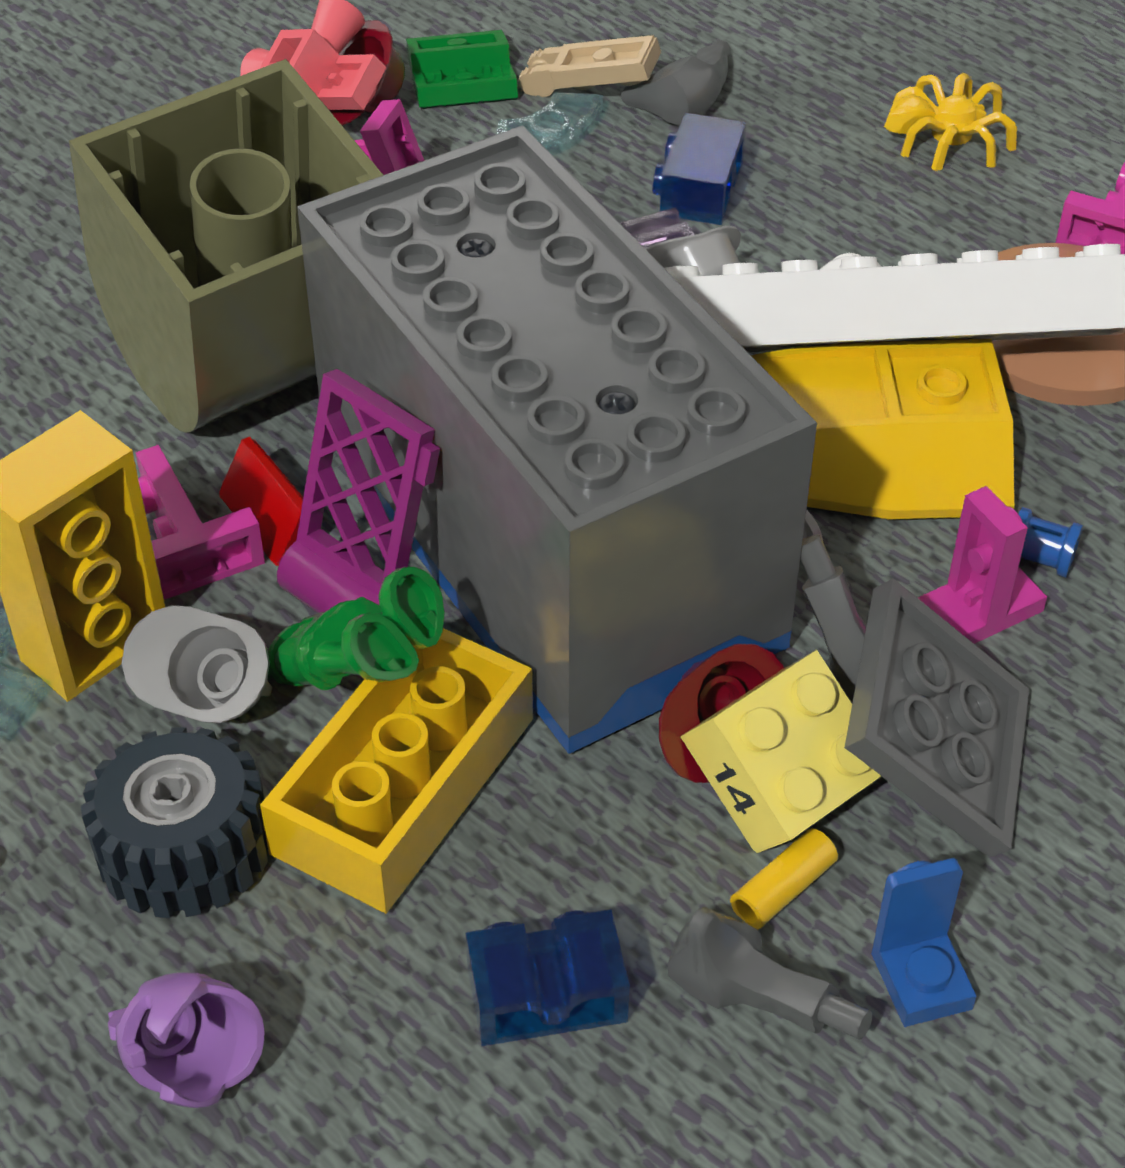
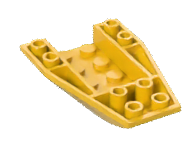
[751,339,1014,519]

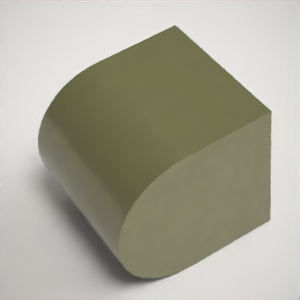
[69,59,383,432]

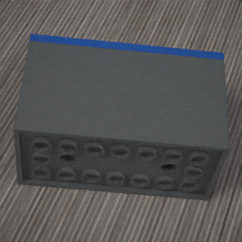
[297,125,817,754]

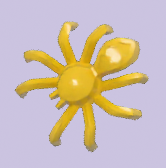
[884,73,1017,171]

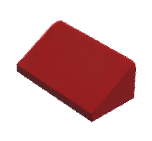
[219,436,303,566]

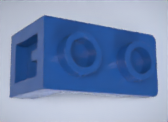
[871,858,977,1027]

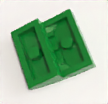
[406,30,518,108]

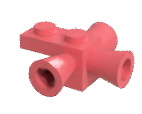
[240,0,387,110]

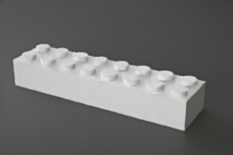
[664,244,1125,352]

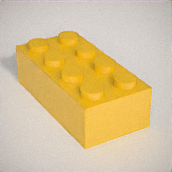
[0,410,165,702]
[260,628,533,914]

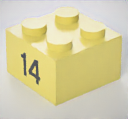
[680,650,881,853]

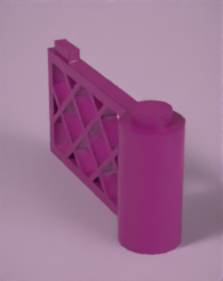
[277,369,440,613]

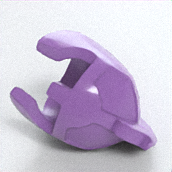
[108,972,264,1108]

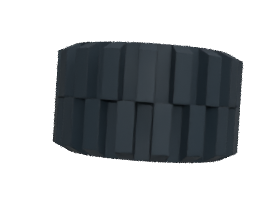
[81,727,268,918]

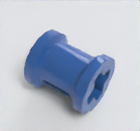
[1018,507,1084,578]

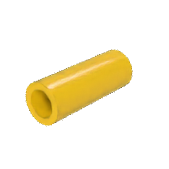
[730,828,838,930]

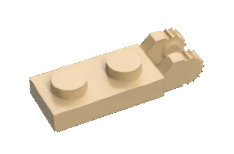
[518,35,661,97]

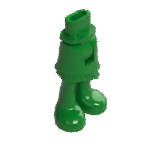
[268,567,445,690]

